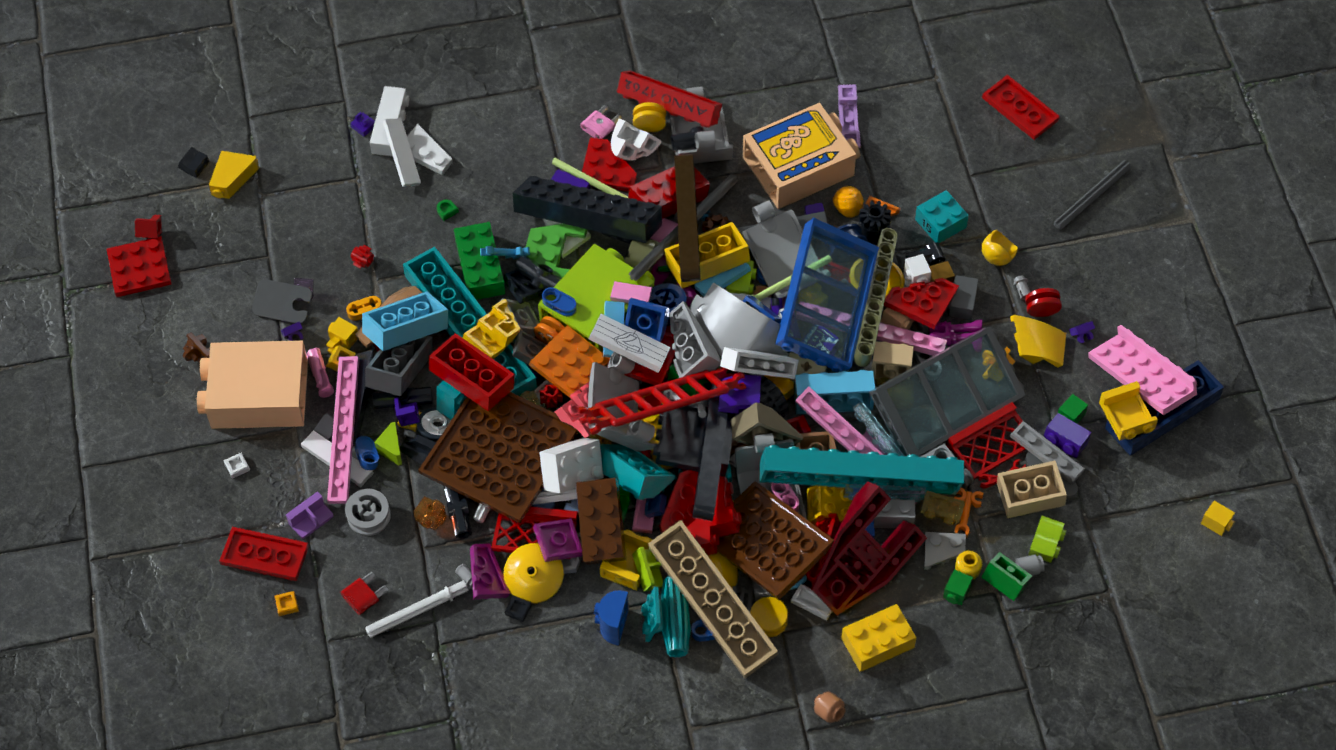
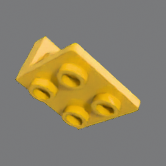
[807,486,853,525]

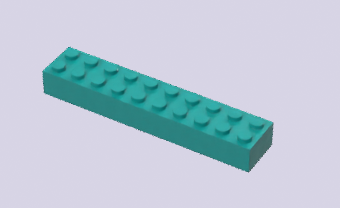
[403,246,537,398]
[760,445,964,495]

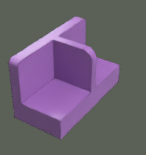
[286,491,334,539]

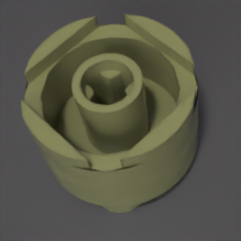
[624,238,660,273]

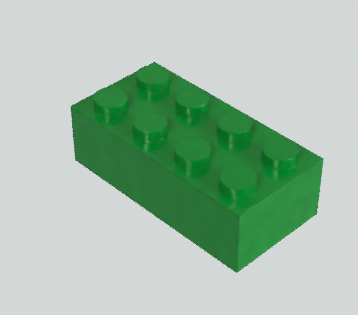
[454,222,505,300]

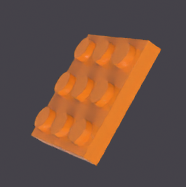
[529,325,610,399]

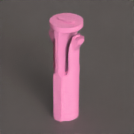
[307,347,334,398]

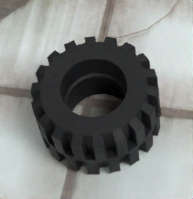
[745,376,789,418]

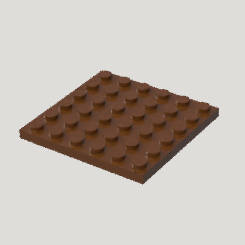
[418,392,579,523]

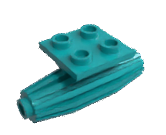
[641,575,691,658]

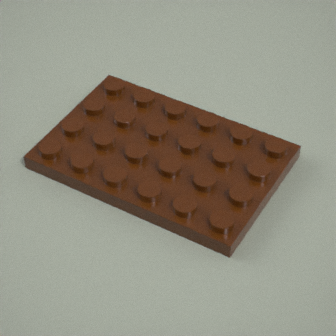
[717,481,834,600]

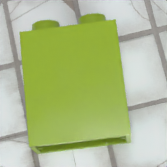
[538,244,655,353]

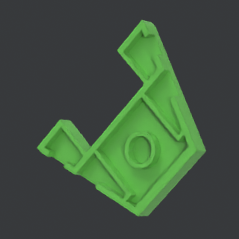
[525,224,588,278]

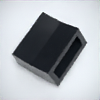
[178,147,209,178]

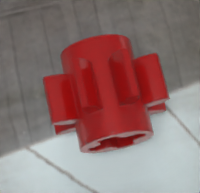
[351,245,374,269]
[539,385,563,408]

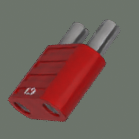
[340,572,388,615]

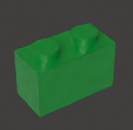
[982,552,1032,601]

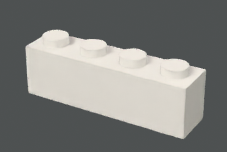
[370,86,409,156]
[720,347,799,379]

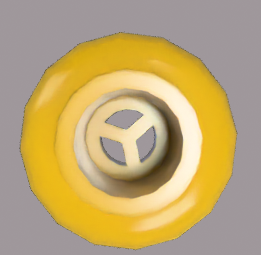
[955,551,982,580]

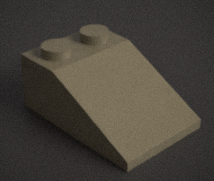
[731,402,803,446]

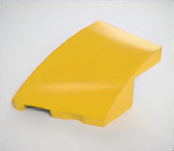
[463,299,520,359]
[1010,315,1066,368]

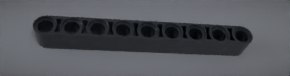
[692,383,728,521]

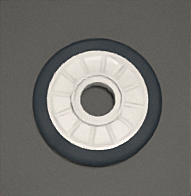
[416,408,451,441]

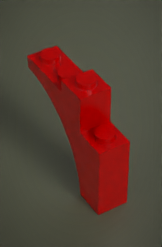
[687,476,742,556]

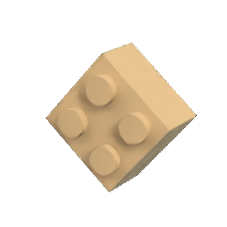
[872,341,914,386]

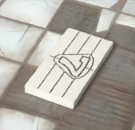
[589,314,670,373]

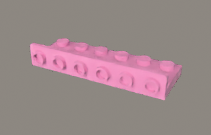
[1088,325,1197,415]

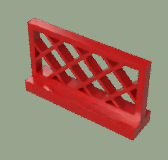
[946,402,1026,480]
[491,507,579,559]

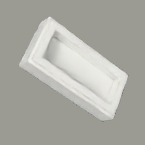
[791,584,832,621]

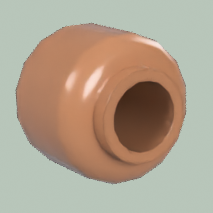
[814,692,845,723]

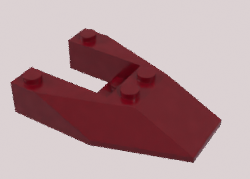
[811,481,927,615]

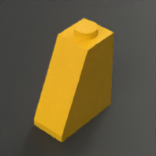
[209,151,259,199]

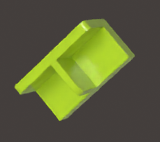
[632,547,663,592]

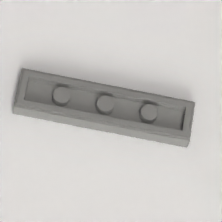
[1010,421,1085,485]

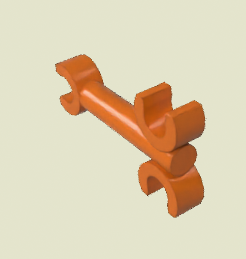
[953,488,983,538]

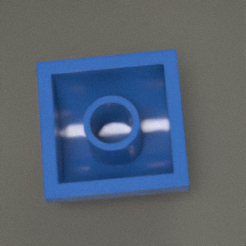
[625,298,669,342]
[594,591,629,646]

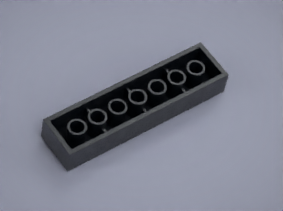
[512,176,662,243]

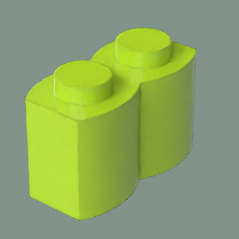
[1028,516,1067,563]

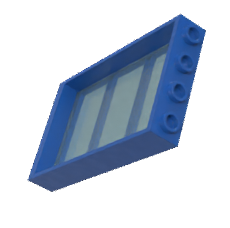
[775,218,879,373]

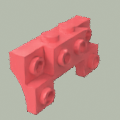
[555,382,591,438]

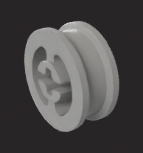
[345,489,391,536]

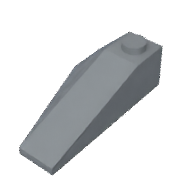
[669,301,721,378]

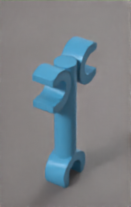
[480,246,530,259]

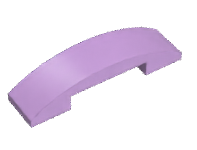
[838,85,861,148]

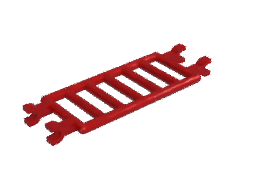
[577,367,746,435]

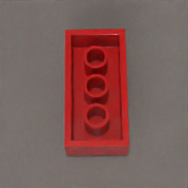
[628,166,710,219]
[429,333,515,411]

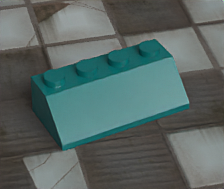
[600,444,675,500]

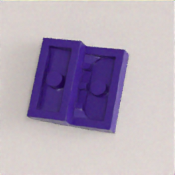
[719,375,761,414]

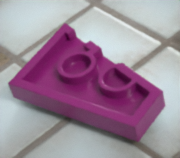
[470,544,510,599]

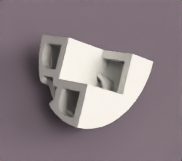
[611,119,662,160]

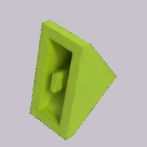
[374,422,402,465]

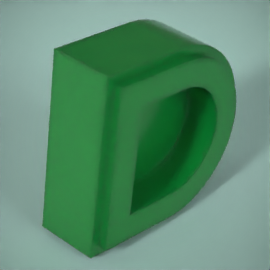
[437,200,459,221]

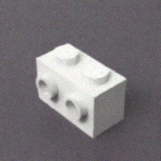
[903,254,931,287]

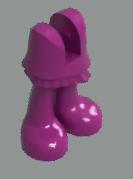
[929,320,982,353]

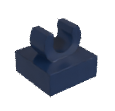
[644,493,667,518]

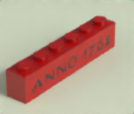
[617,70,722,128]

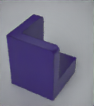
[394,397,420,427]

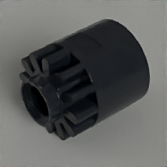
[858,201,891,245]

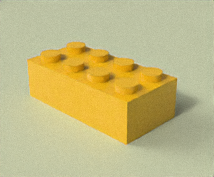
[664,222,750,289]

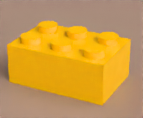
[841,604,916,672]

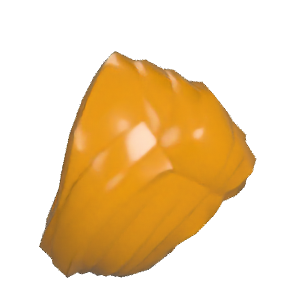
[833,186,864,218]

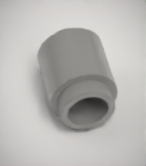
[1016,555,1045,576]

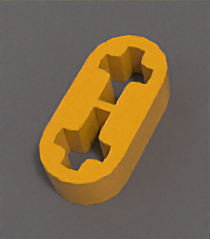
[346,296,382,321]

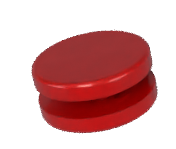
[1025,288,1062,317]

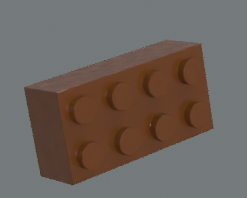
[576,478,627,565]

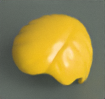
[982,230,1018,266]

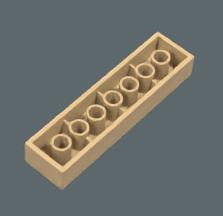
[648,520,778,678]

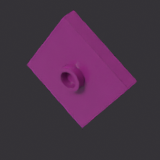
[533,518,583,562]

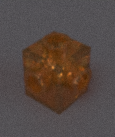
[414,496,447,531]

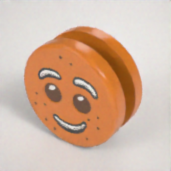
[534,316,565,344]

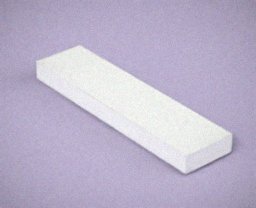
[383,118,421,187]
[301,430,373,487]

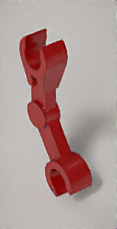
[979,459,1026,489]

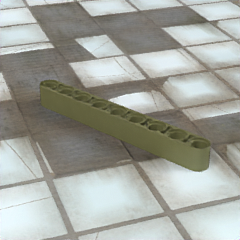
[853,228,898,367]

